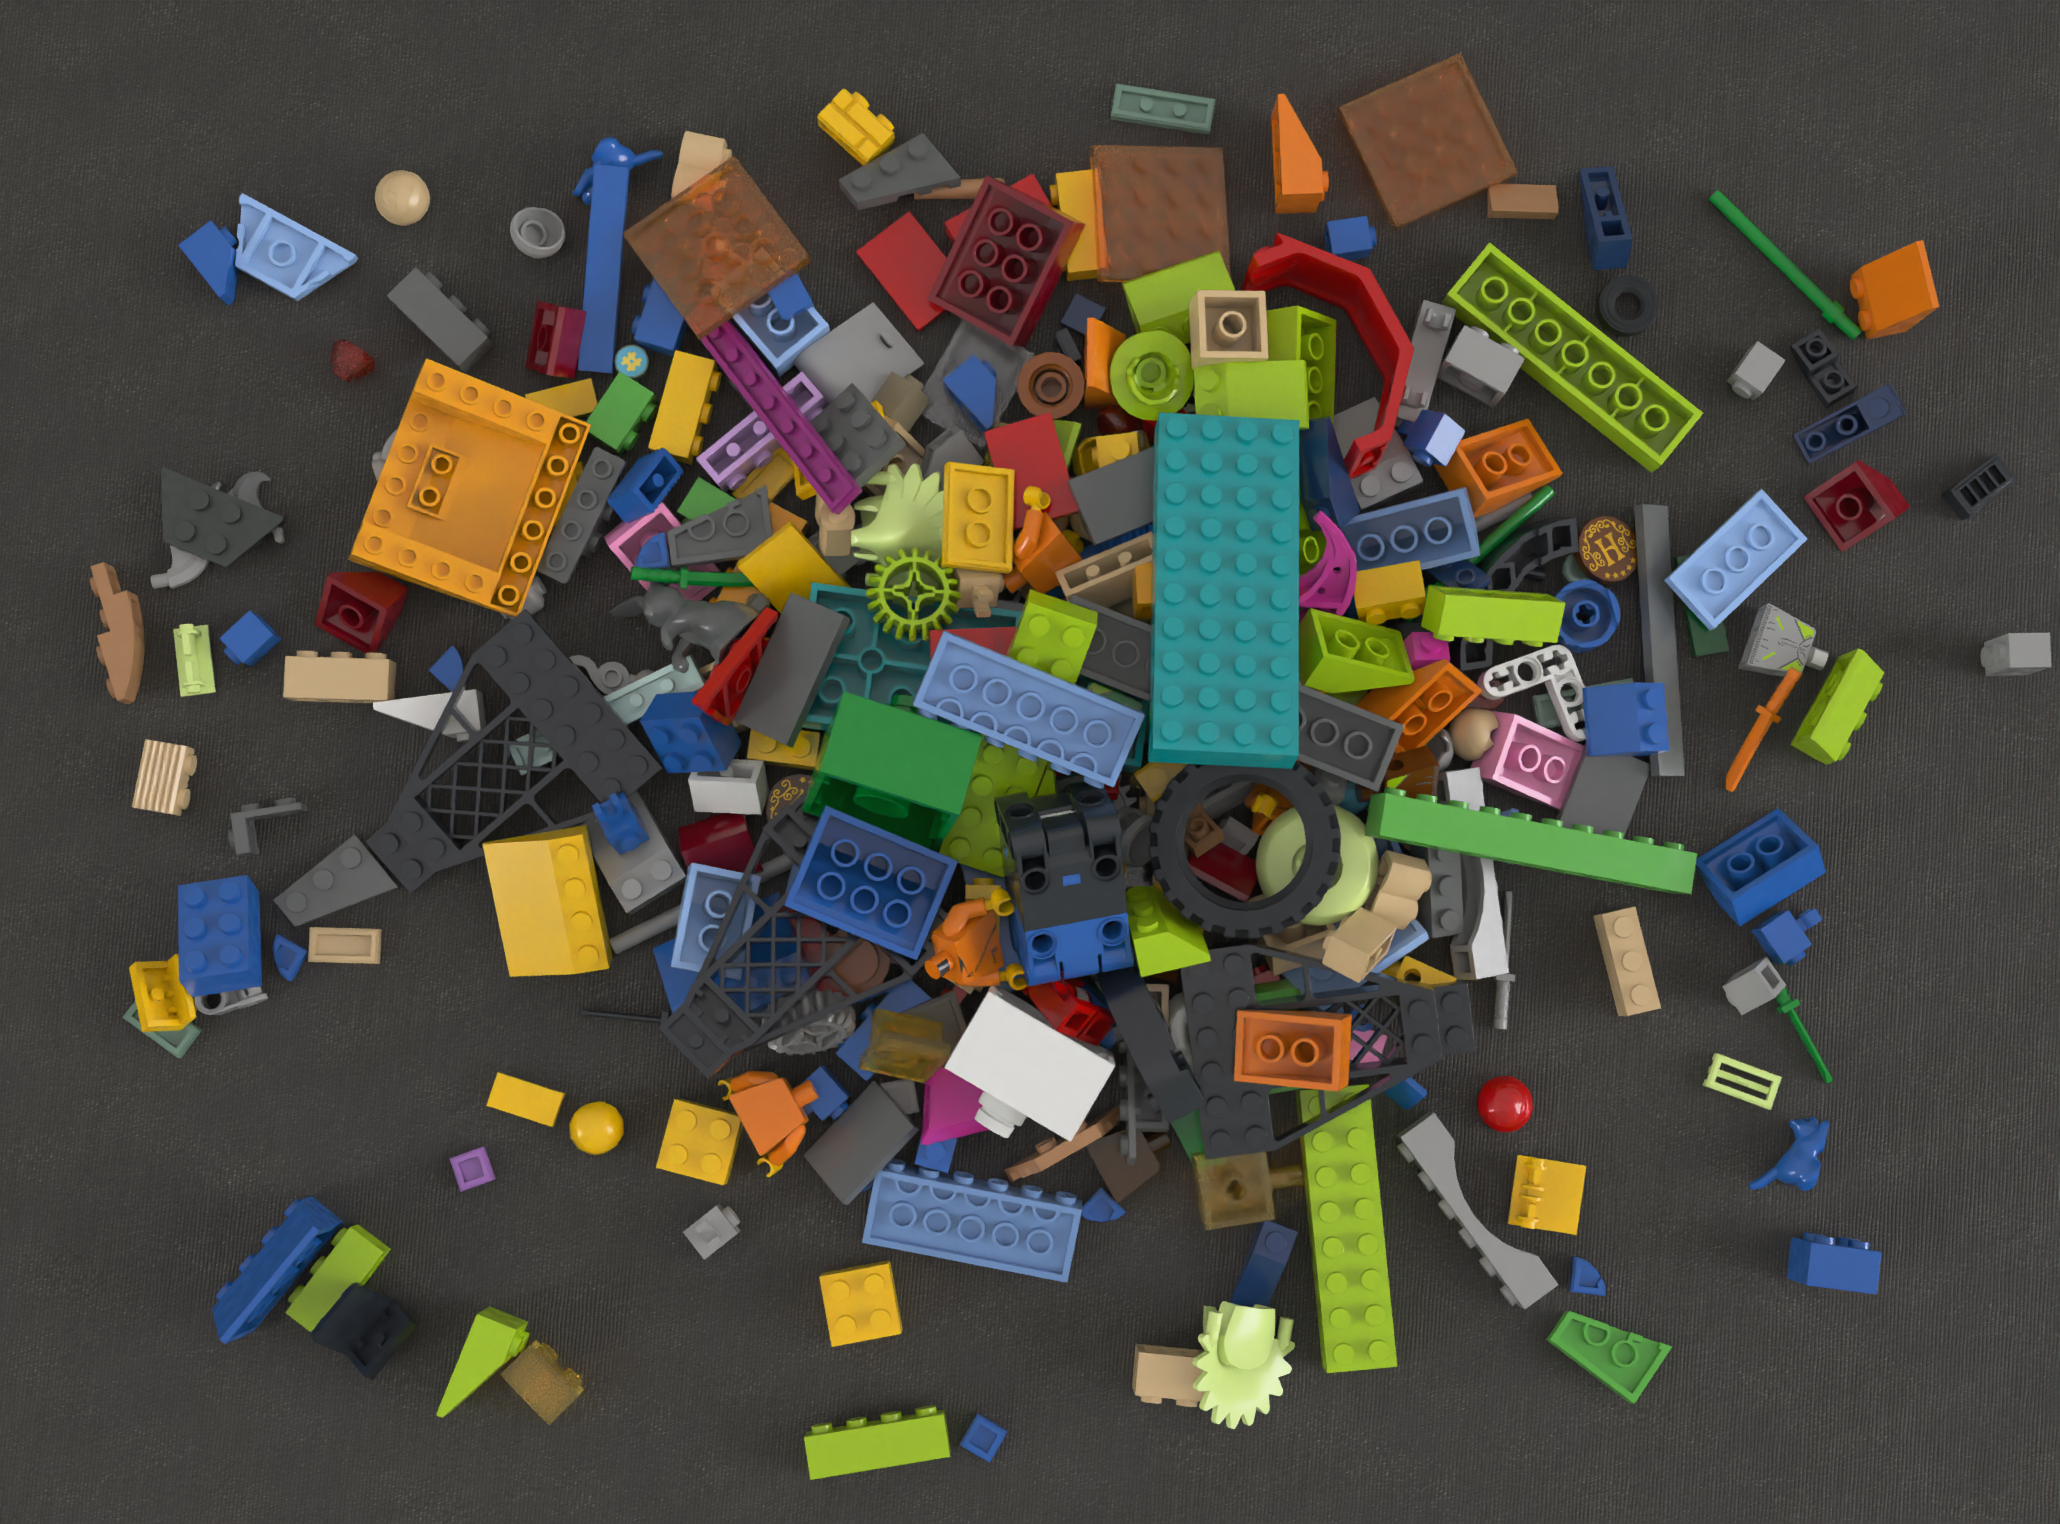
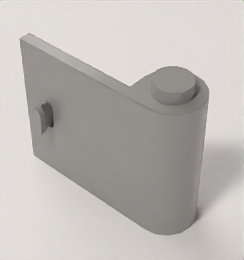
[794,302,925,405]

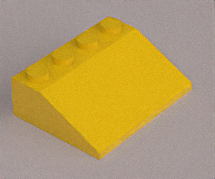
[482,825,613,977]

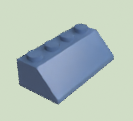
[1340,486,1481,571]

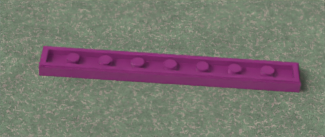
[685,296,863,515]

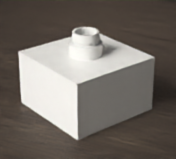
[944,985,1115,1142]

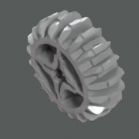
[761,989,856,1056]

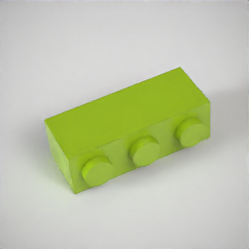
[285,1224,391,1332]

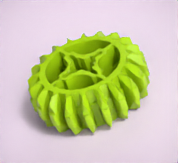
[866,548,961,643]

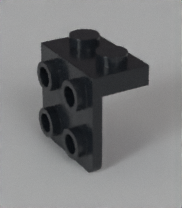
[310,1282,418,1380]

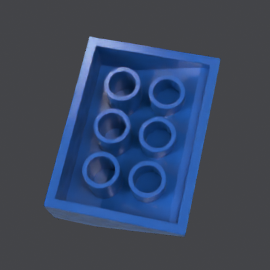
[784,806,958,960]
[653,892,819,1013]
[212,1196,344,1344]

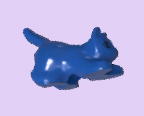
[572,137,664,205]
[1748,1117,1829,1191]

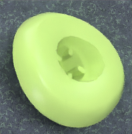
[1256,805,1379,926]

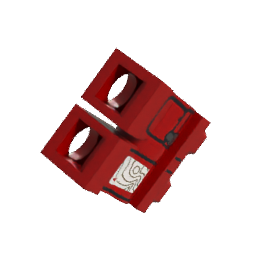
[1021,974,1115,1046]

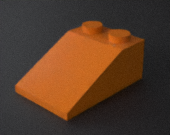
[1271,94,1329,214]
[1850,240,1939,340]
[1084,318,1126,409]
[1434,419,1563,518]
[1356,659,1482,754]
[1234,1009,1352,1092]

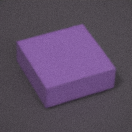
[450,1146,495,1192]

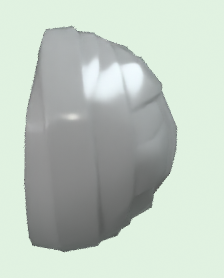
[510,207,566,259]

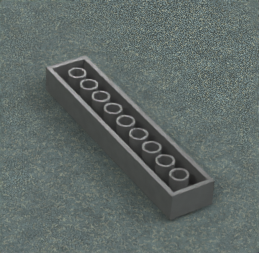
[1070,595,1404,792]

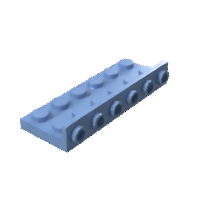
[912,630,1145,789]
[862,1158,1082,1283]

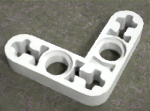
[1478,645,1586,742]

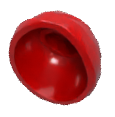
[1477,1076,1533,1133]

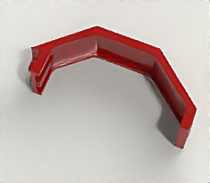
[1241,232,1414,479]

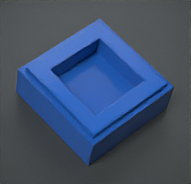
[767,274,814,322]
[960,1413,1007,1463]

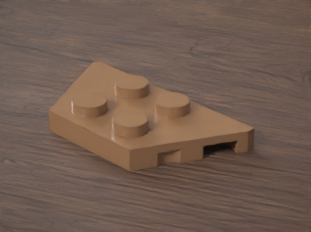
[1004,1105,1120,1182]

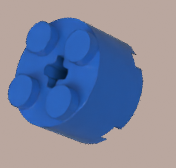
[1553,580,1620,653]

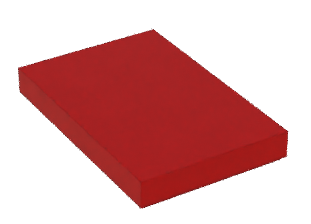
[856,211,948,333]
[984,412,1079,532]

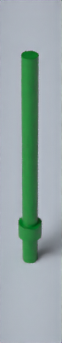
[1708,190,1862,341]
[1404,485,1555,622]

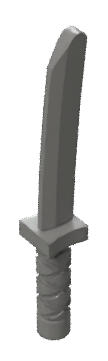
[1493,891,1515,1029]

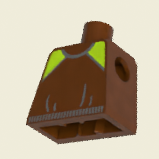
[1355,746,1440,803]

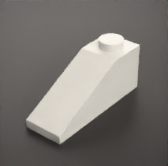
[373,689,486,742]

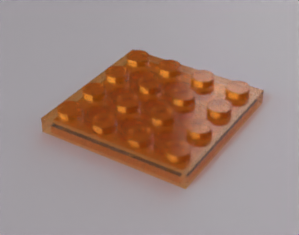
[1338,53,1518,230]
[1090,145,1231,282]
[622,156,812,340]

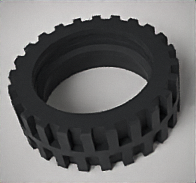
[1148,762,1341,939]

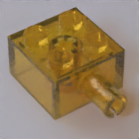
[1191,1151,1303,1230]

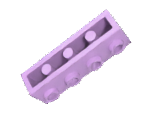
[696,372,828,492]

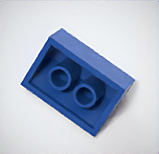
[1695,808,1826,927]

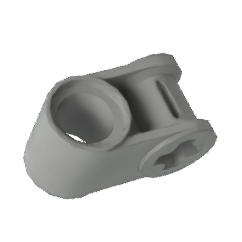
[194,987,268,1015]

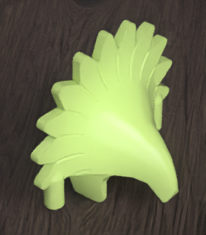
[851,463,949,597]
[1192,1301,1295,1429]

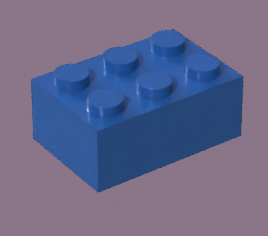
[178,875,262,997]

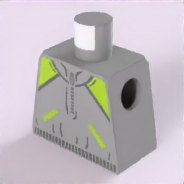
[1738,603,1828,677]

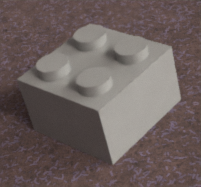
[1437,325,1525,408]

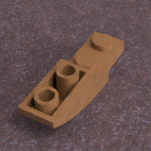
[90,562,145,704]

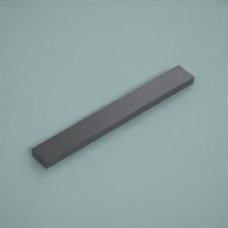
[1634,504,1685,777]

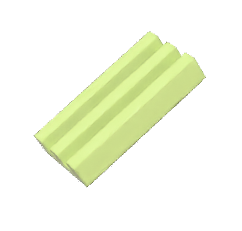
[1703,1053,1782,1110]

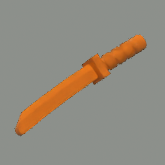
[1726,667,1802,792]

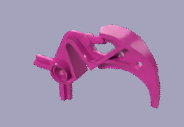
[1299,511,1357,623]

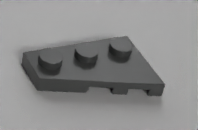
[839,133,961,210]
[667,485,773,568]
[274,834,401,927]

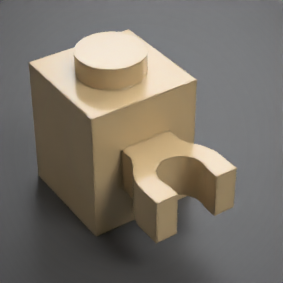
[949,568,1004,618]

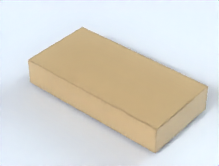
[308,927,382,964]

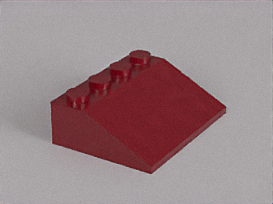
[928,175,1086,347]

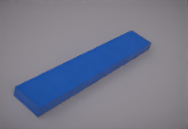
[578,164,630,374]

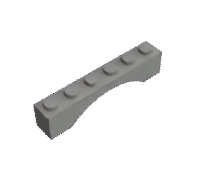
[808,425,985,579]
[1436,767,1509,980]
[1396,1112,1558,1309]

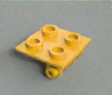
[1508,1155,1586,1235]

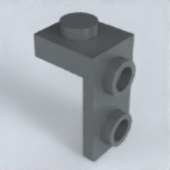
[228,798,308,856]

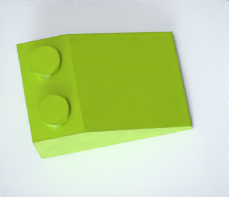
[1194,360,1309,430]
[1299,608,1415,693]
[436,1307,530,1418]

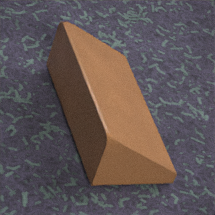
[1487,183,1559,220]

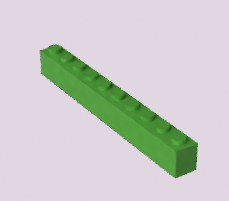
[1365,788,1697,894]

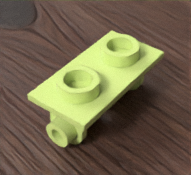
[173,624,216,697]

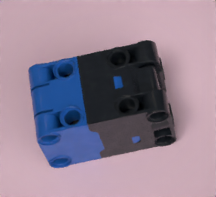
[994,781,1134,987]

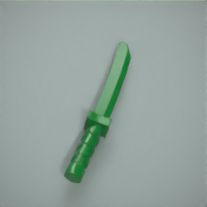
[630,566,755,589]
[1768,958,1833,1084]

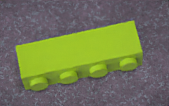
[1421,586,1566,647]
[804,1405,951,1480]

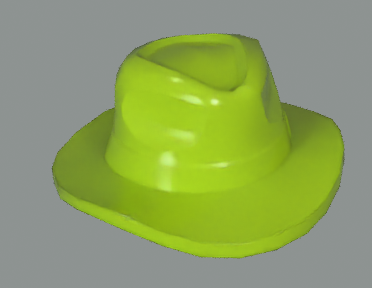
[1109,330,1194,421]

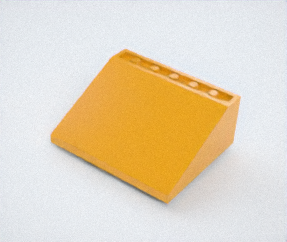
[348,358,591,617]

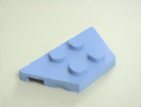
[235,193,358,301]

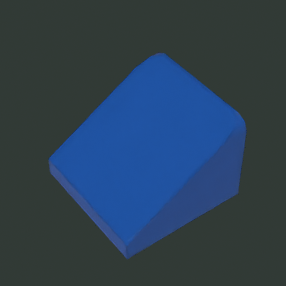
[1384,1077,1427,1110]

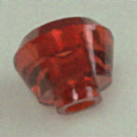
[330,339,375,383]
[1097,405,1141,436]

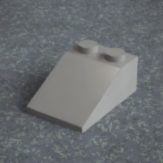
[1334,397,1423,514]
[580,791,687,914]

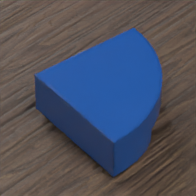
[636,532,672,569]
[429,645,464,692]
[273,934,309,981]
[1081,1187,1126,1222]
[1568,1256,1606,1296]

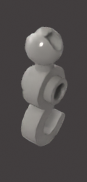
[569,655,655,696]

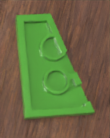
[1546,1311,1672,1404]

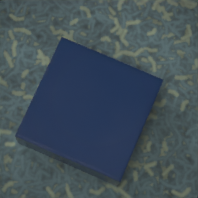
[1060,293,1106,337]

